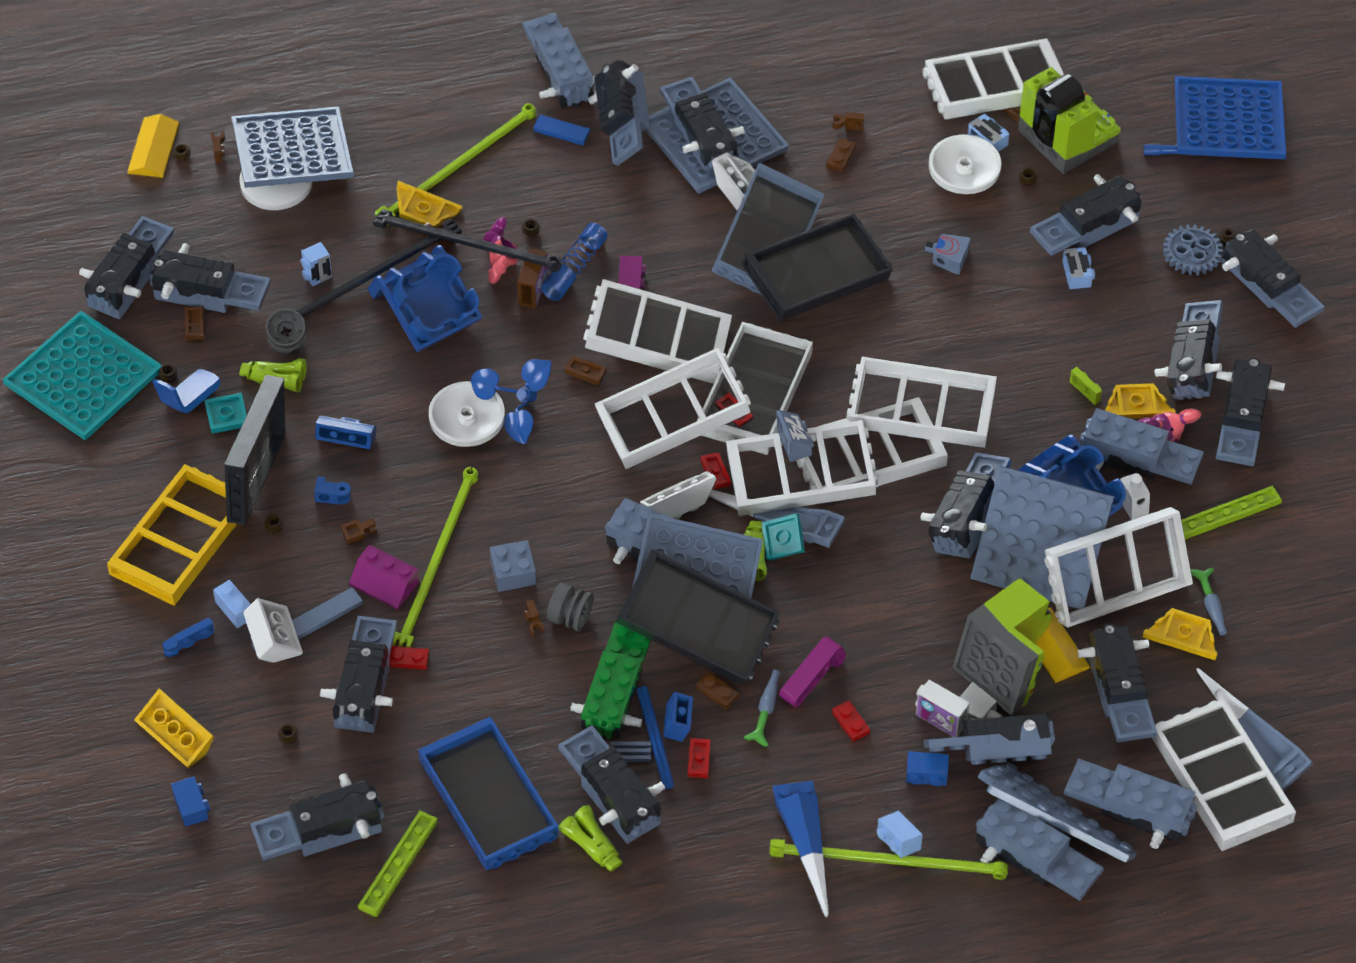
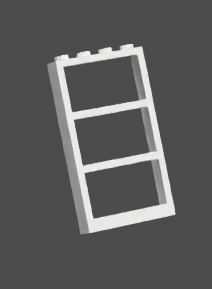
[595,348,751,469]
[846,357,997,448]
[796,397,948,490]
[726,420,879,516]
[1044,507,1193,628]

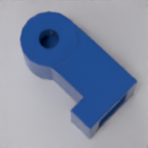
[314,476,351,504]

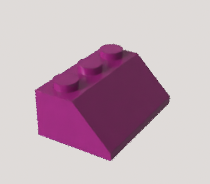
[349,545,419,610]

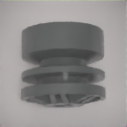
[266,308,306,354]
[547,582,594,632]

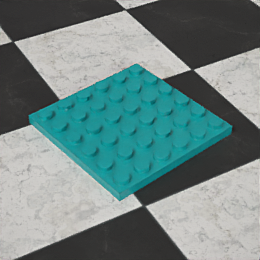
[2,311,163,440]

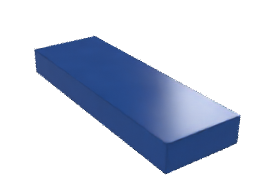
[533,115,590,146]

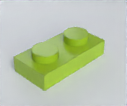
[1070,367,1102,405]

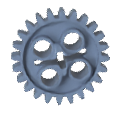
[1163,225,1223,276]

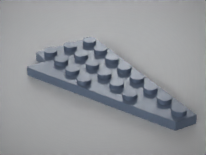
[978,762,1137,862]

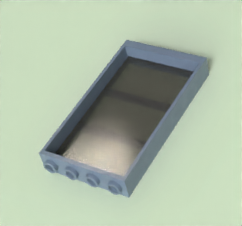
[711,163,825,296]

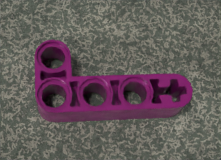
[779,636,846,708]

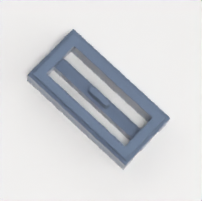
[611,742,651,763]

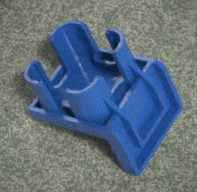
[367,245,483,353]
[1017,434,1126,516]

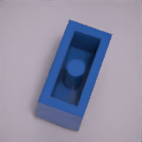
[663,692,693,742]
[906,751,949,786]
[171,776,210,827]

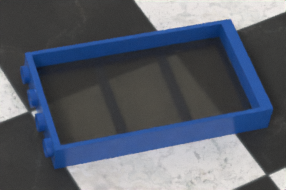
[418,717,559,871]

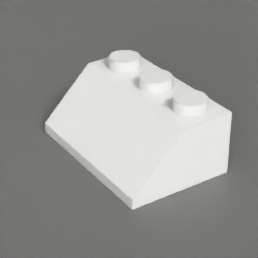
[243,598,303,663]

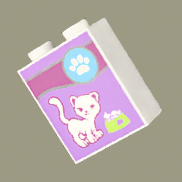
[915,680,970,737]

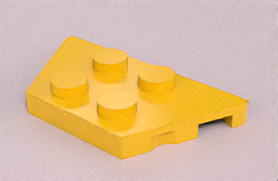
[397,181,463,228]
[1105,383,1176,419]
[1143,608,1217,660]

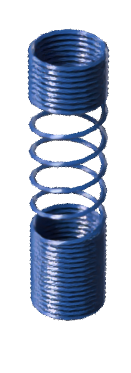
[541,223,608,301]

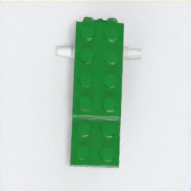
[570,623,651,739]

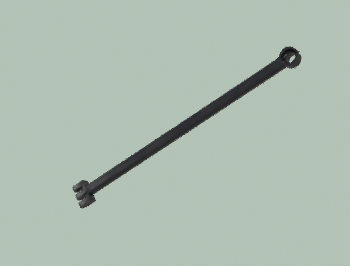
[373,209,562,272]
[296,219,463,317]

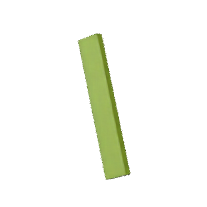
[1181,486,1282,540]
[358,811,438,917]

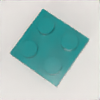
[204,393,247,434]
[762,513,805,561]

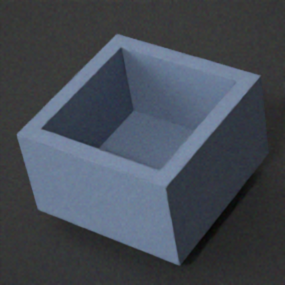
[490,540,536,592]

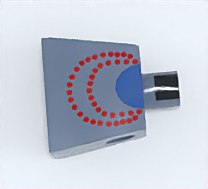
[925,234,970,275]

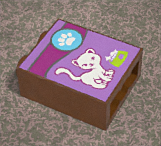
[517,248,548,309]

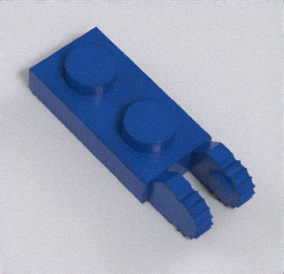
[162,618,214,657]

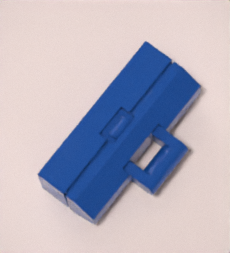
[315,416,377,449]

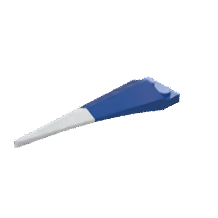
[772,780,828,917]

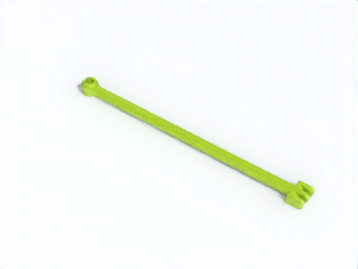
[375,103,536,217]
[392,467,478,648]
[770,839,1008,880]

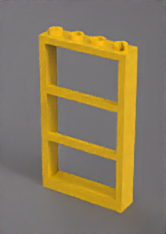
[107,464,237,606]

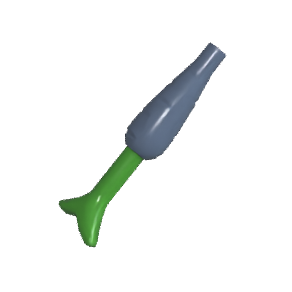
[1190,568,1227,636]
[744,670,780,747]

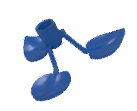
[471,359,552,444]

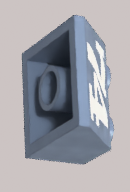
[776,410,814,462]

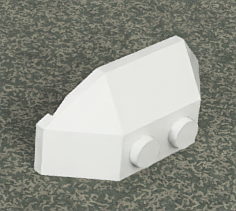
[712,153,770,217]
[640,471,716,519]

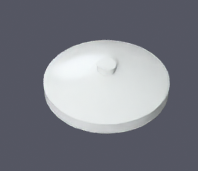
[929,135,1001,194]
[240,171,312,210]
[429,381,505,447]

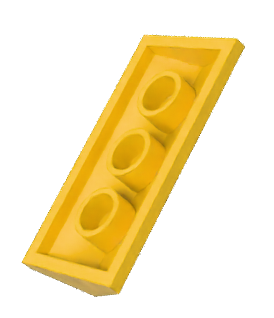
[128,114,179,178]
[1036,607,1090,683]
[134,689,214,768]

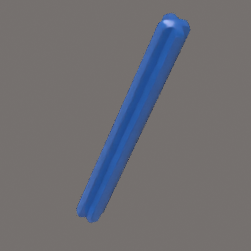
[637,686,674,790]

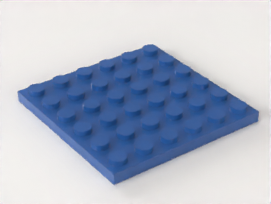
[1174,76,1286,159]

